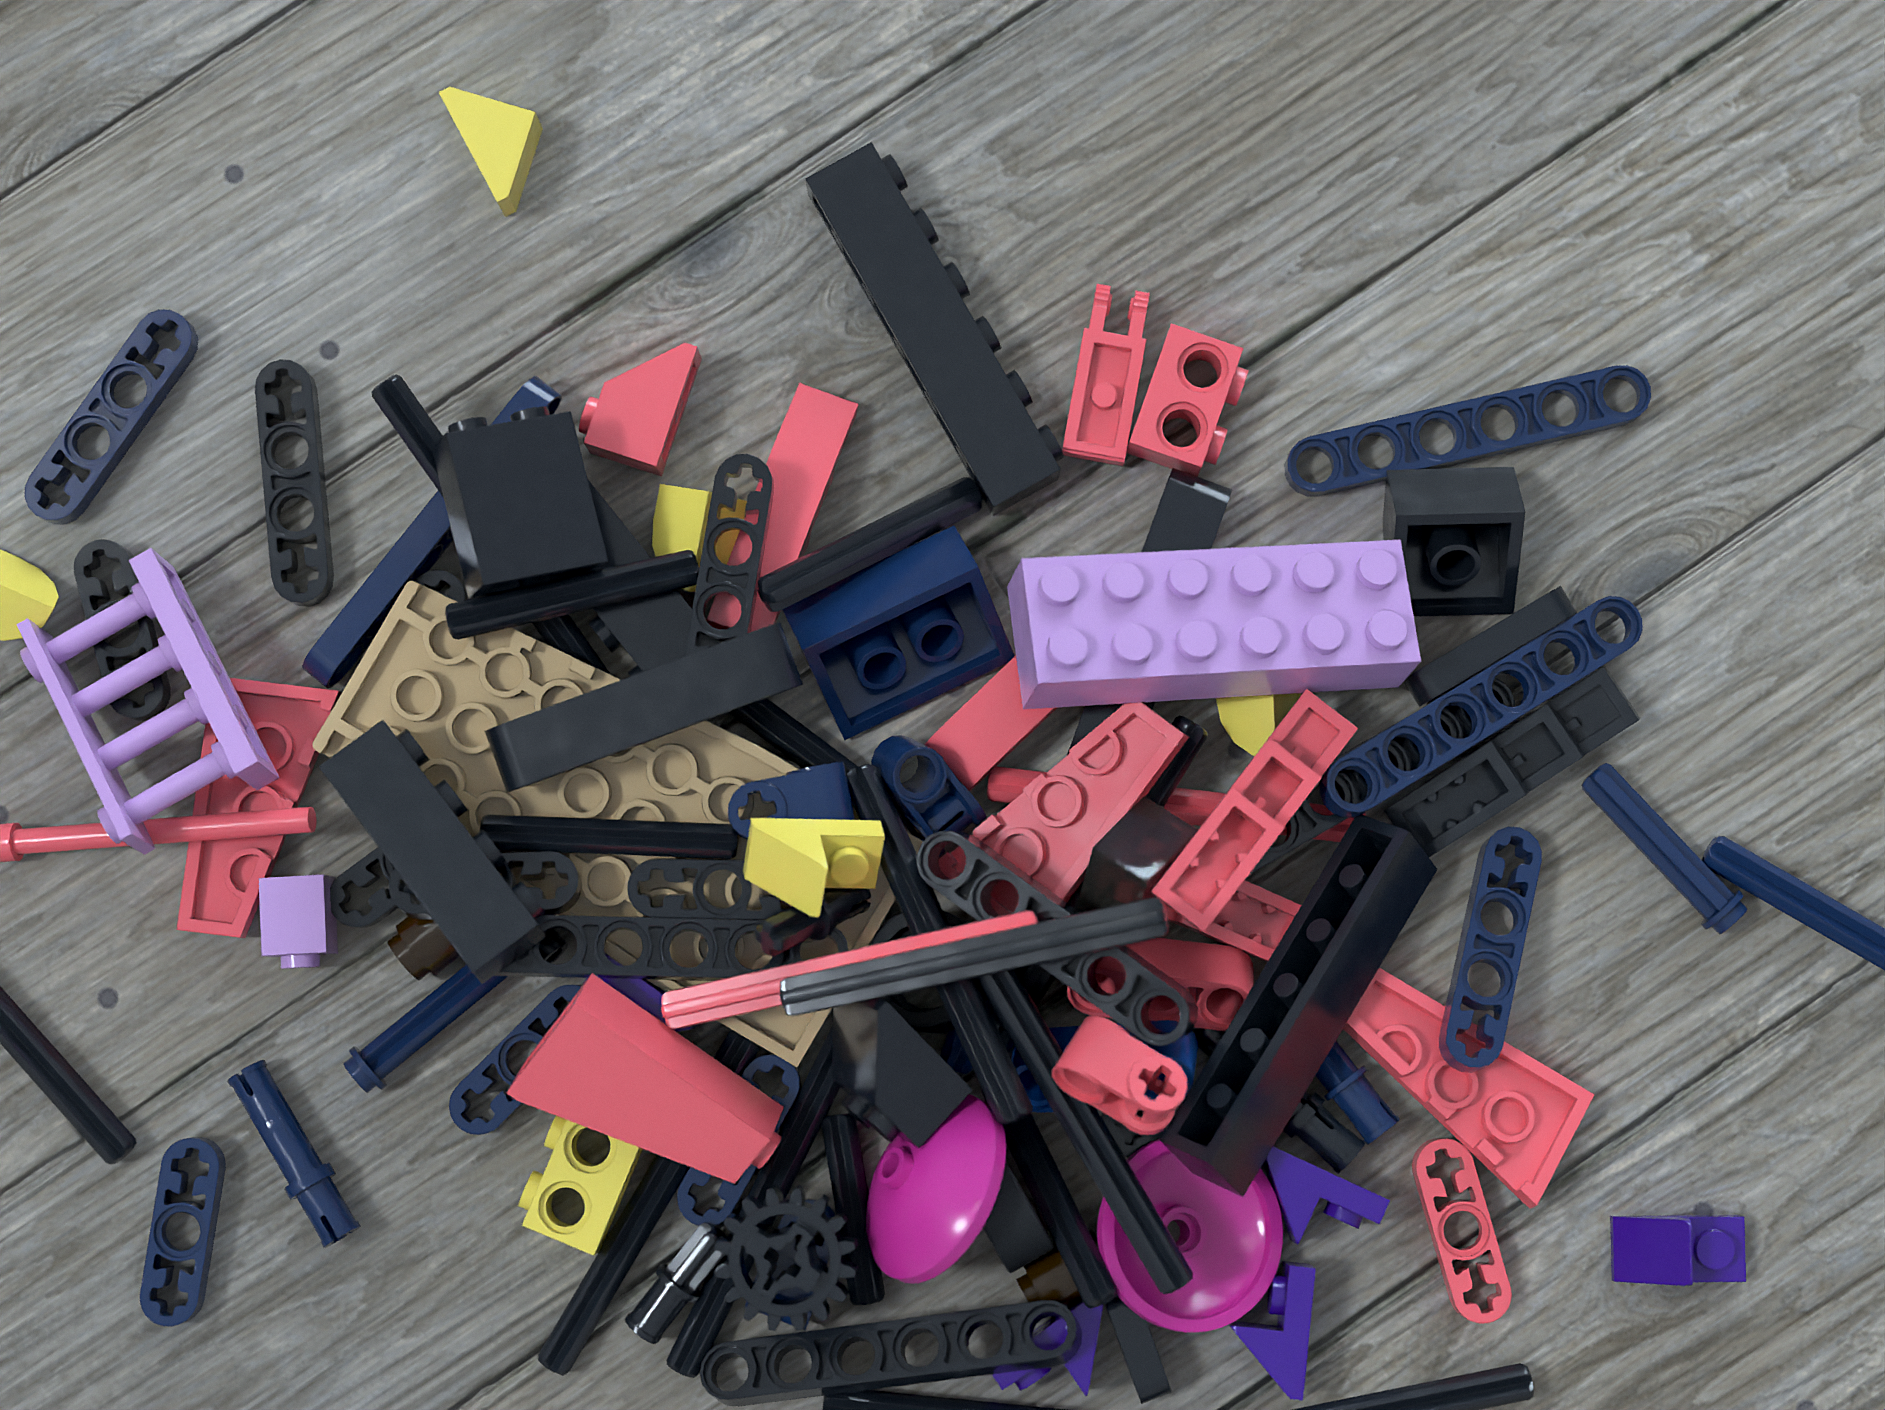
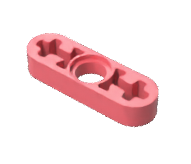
[1412,1138,1512,1324]

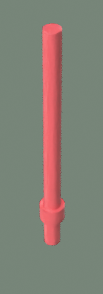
[0,807,316,862]

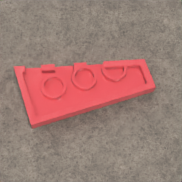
[176,678,342,938]
[939,702,1189,919]
[1343,968,1595,1209]

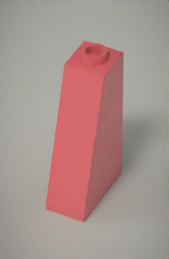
[507,973,784,1184]

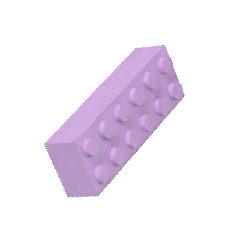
[1007,540,1421,709]

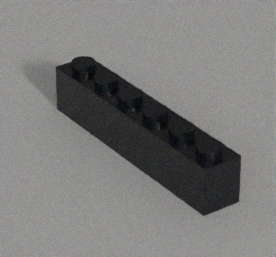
[805,142,1064,516]
[1160,815,1438,1197]

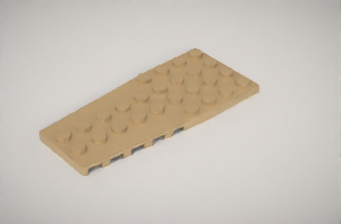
[313,581,924,1067]

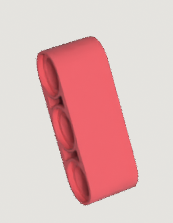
[924,656,1058,791]
[1067,938,1254,1031]

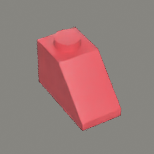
[579,343,702,477]

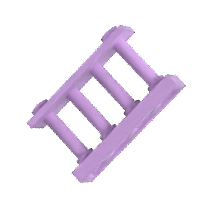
[17,548,280,855]

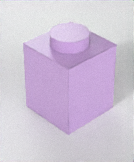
[259,875,338,969]

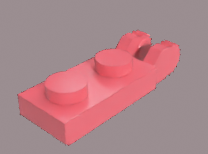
[1062,284,1150,466]

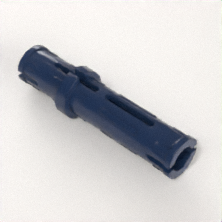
[227,1060,361,1248]

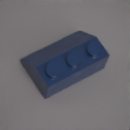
[782,526,1015,740]

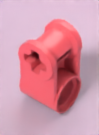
[1052,1015,1187,1135]

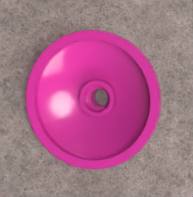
[866,1094,1006,1284]
[1097,1138,1283,1333]

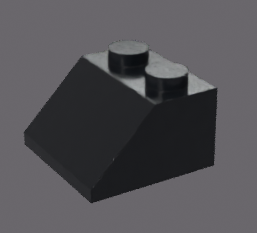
[1383,467,1526,617]
[832,998,972,1148]

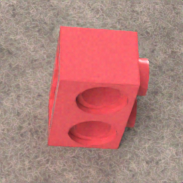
[1126,323,1249,476]

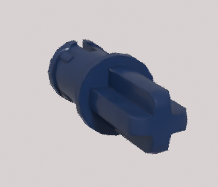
[1316,1041,1400,1145]

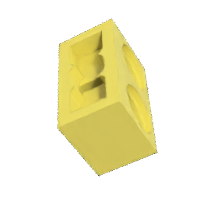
[518,1116,643,1256]

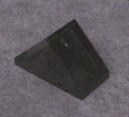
[1077,796,1198,912]

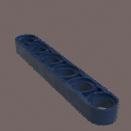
[1284,365,1651,497]
[302,376,562,689]
[1319,596,1643,818]

